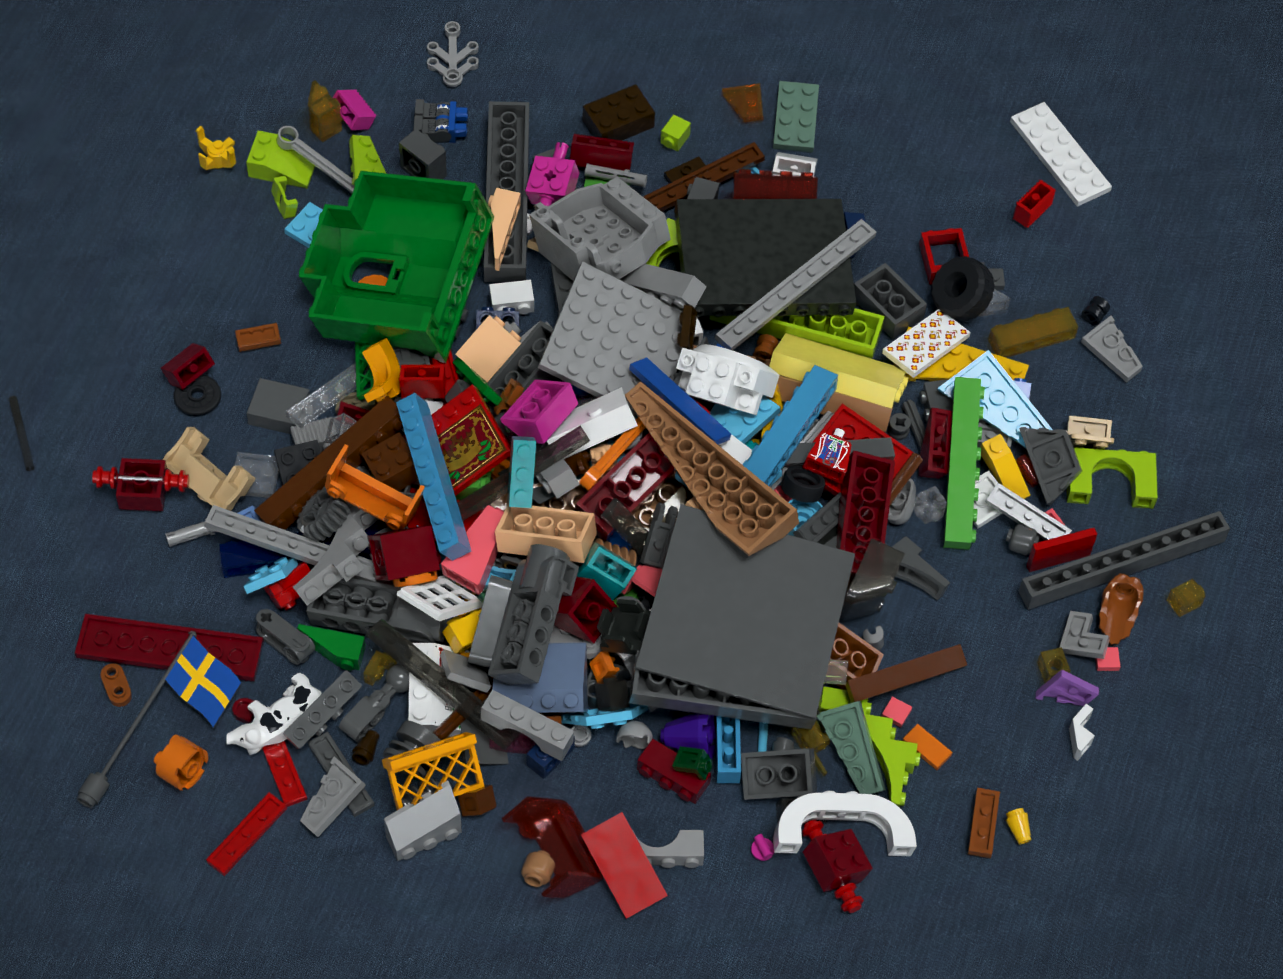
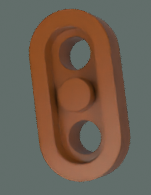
[101,663,132,707]

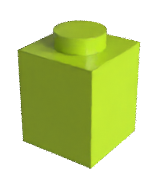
[661,114,691,151]

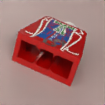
[802,428,852,483]

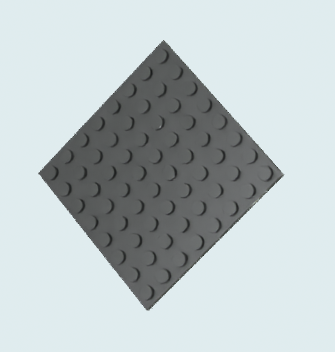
[635,504,855,719]

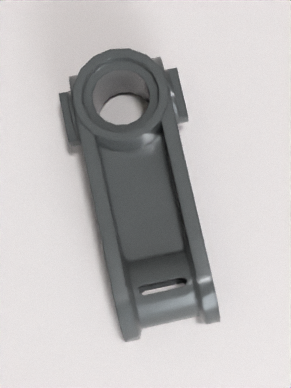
[256,609,316,665]

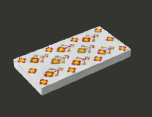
[882,309,971,378]

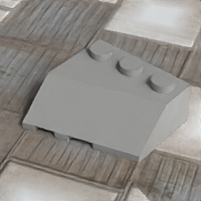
[384,780,462,861]

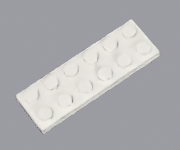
[1010,102,1112,207]

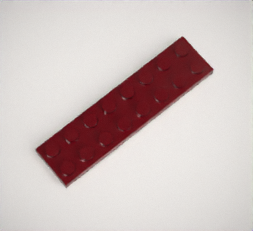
[75,614,264,681]

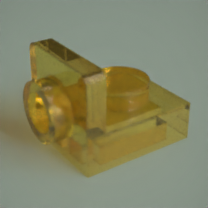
[364,650,397,686]

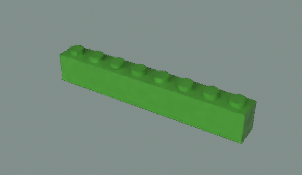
[943,377,985,550]

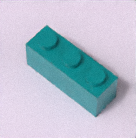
[507,436,536,508]

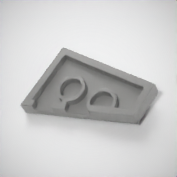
[300,757,366,837]

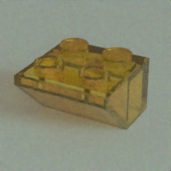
[308,80,342,142]

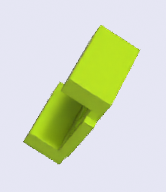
[271,176,298,219]

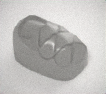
[888,478,916,525]

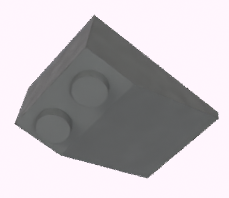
[741,748,817,800]

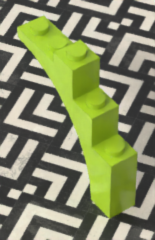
[817,686,921,807]

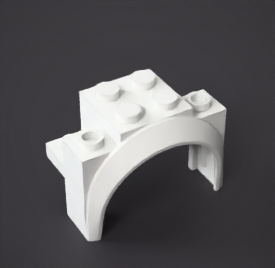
[676,344,780,415]

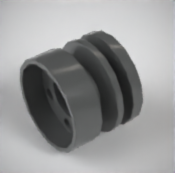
[383,720,441,781]

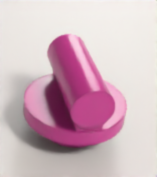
[751,834,774,861]

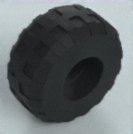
[931,256,995,321]

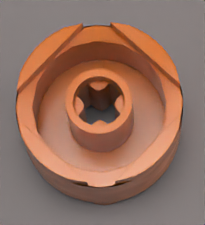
[154,734,208,790]

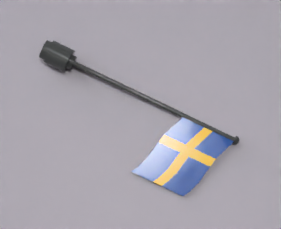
[76,631,241,808]

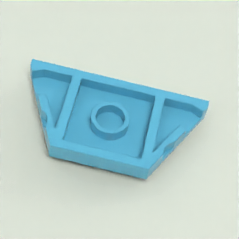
[561,703,648,729]

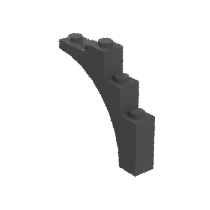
[824,535,950,600]

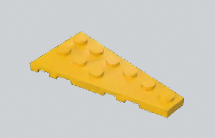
[894,326,1029,382]

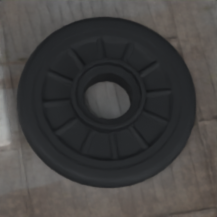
[174,375,221,415]

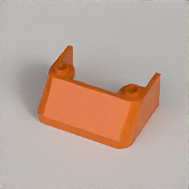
[325,444,425,530]

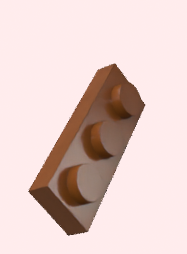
[968,787,1000,858]

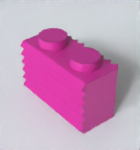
[330,90,376,131]

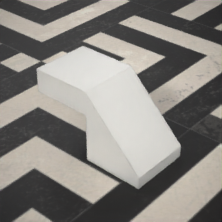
[1069,704,1095,761]

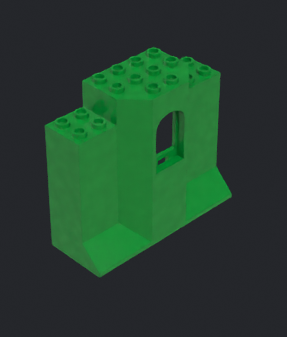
[299,171,494,363]

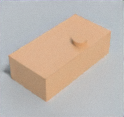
[495,505,597,563]

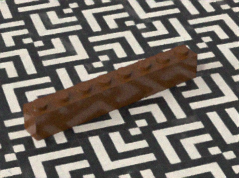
[254,395,403,530]

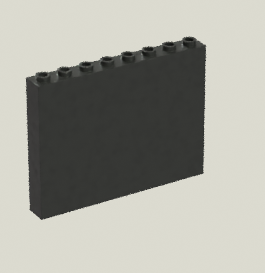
[674,199,856,317]

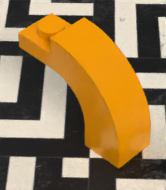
[362,338,400,403]

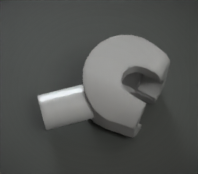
[863,626,884,650]

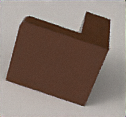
[458,785,497,816]

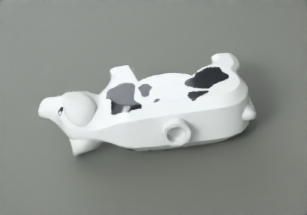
[227,673,322,755]

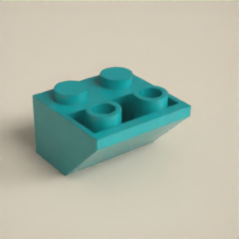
[577,542,637,601]

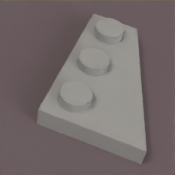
[1081,315,1143,382]

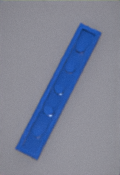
[629,357,731,445]

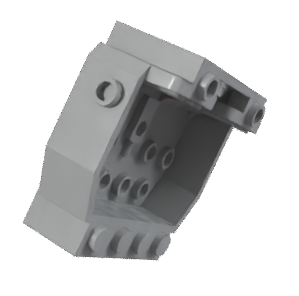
[529,177,671,280]

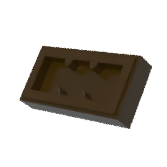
[664,156,706,184]

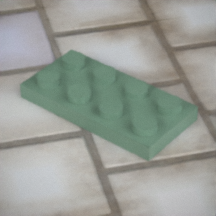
[773,81,819,153]

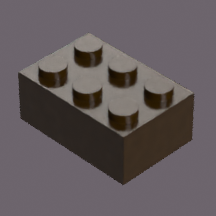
[582,84,655,141]

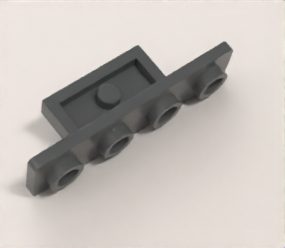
[283,671,362,749]

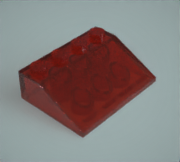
[731,169,818,199]

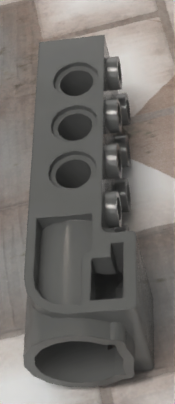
[488,544,579,685]
[306,578,450,648]

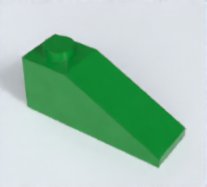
[297,624,366,671]

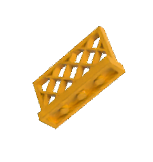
[382,732,485,810]

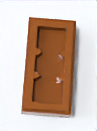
[235,323,281,352]

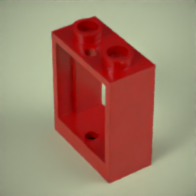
[919,228,969,285]

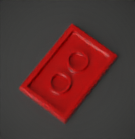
[1026,528,1097,572]

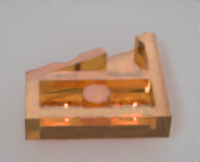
[722,83,764,122]

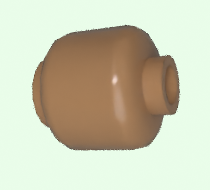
[521,850,555,887]

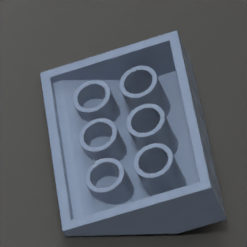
[492,643,588,713]

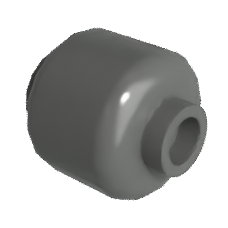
[1006,524,1040,556]

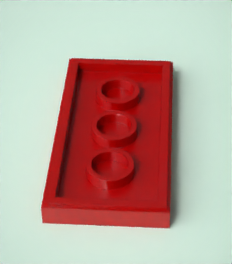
[581,812,668,919]

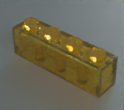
[988,307,1078,358]

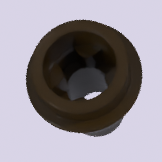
[352,730,380,765]

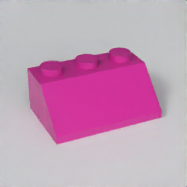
[500,380,578,444]

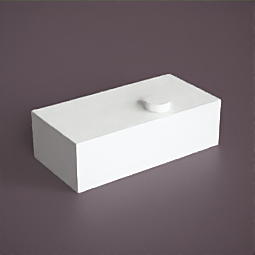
[547,387,638,461]

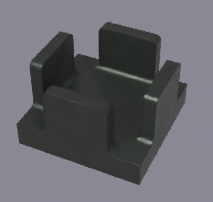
[597,599,651,655]

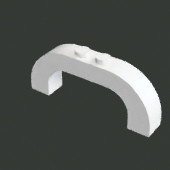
[773,791,917,856]

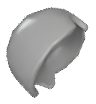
[616,720,653,749]

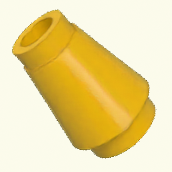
[1005,808,1032,845]

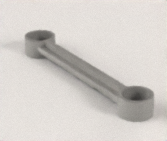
[277,126,354,193]

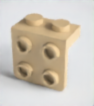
[1067,416,1114,449]

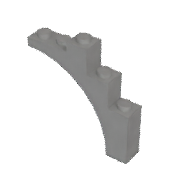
[293,505,379,606]

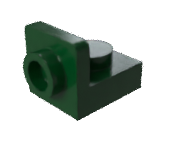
[672,746,712,780]

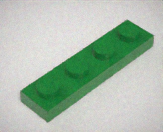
[452,357,503,405]

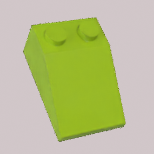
[246,130,315,189]

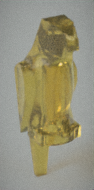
[791,720,830,776]

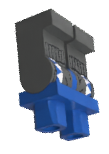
[414,99,468,143]

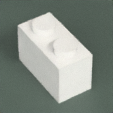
[489,280,534,314]

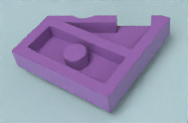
[1036,670,1099,706]

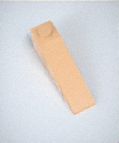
[488,188,521,271]

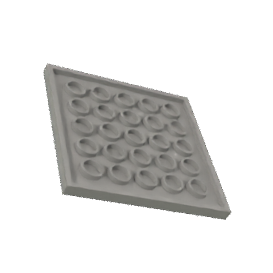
[537,261,697,417]

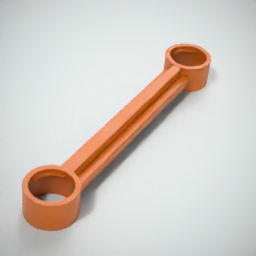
[579,417,646,491]

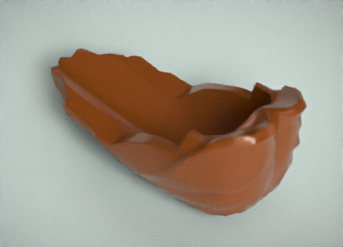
[1099,573,1144,645]

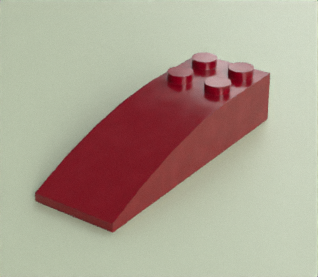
[573,433,676,542]
[836,450,895,581]

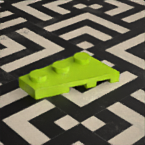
[349,135,386,185]

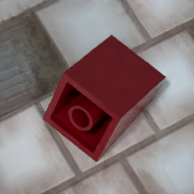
[367,525,441,581]
[554,577,617,643]

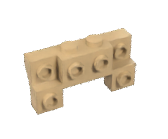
[163,427,256,511]

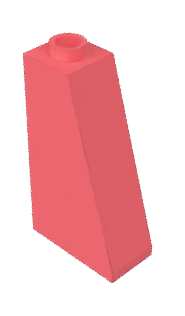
[441,505,504,596]

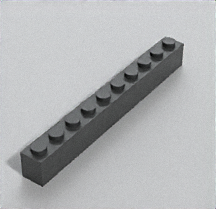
[1018,511,1230,610]

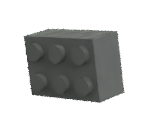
[854,263,927,339]

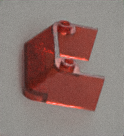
[501,796,604,898]

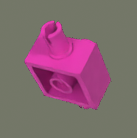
[525,142,580,207]

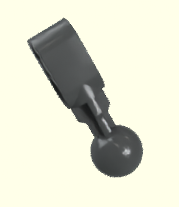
[339,664,409,742]

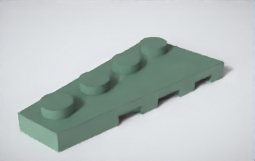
[817,701,886,794]

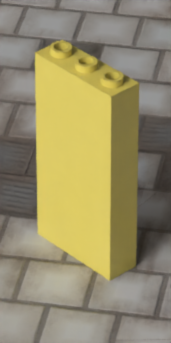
[769,333,909,409]

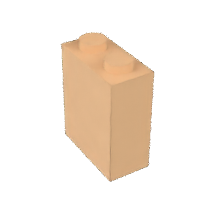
[455,315,522,383]

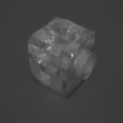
[913,486,947,524]

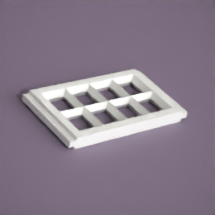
[397,575,486,621]

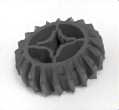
[297,487,352,542]

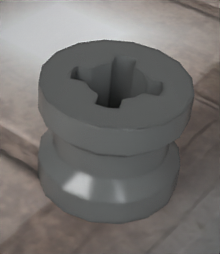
[888,413,911,440]

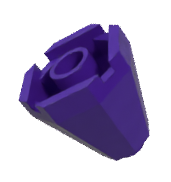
[660,713,716,760]

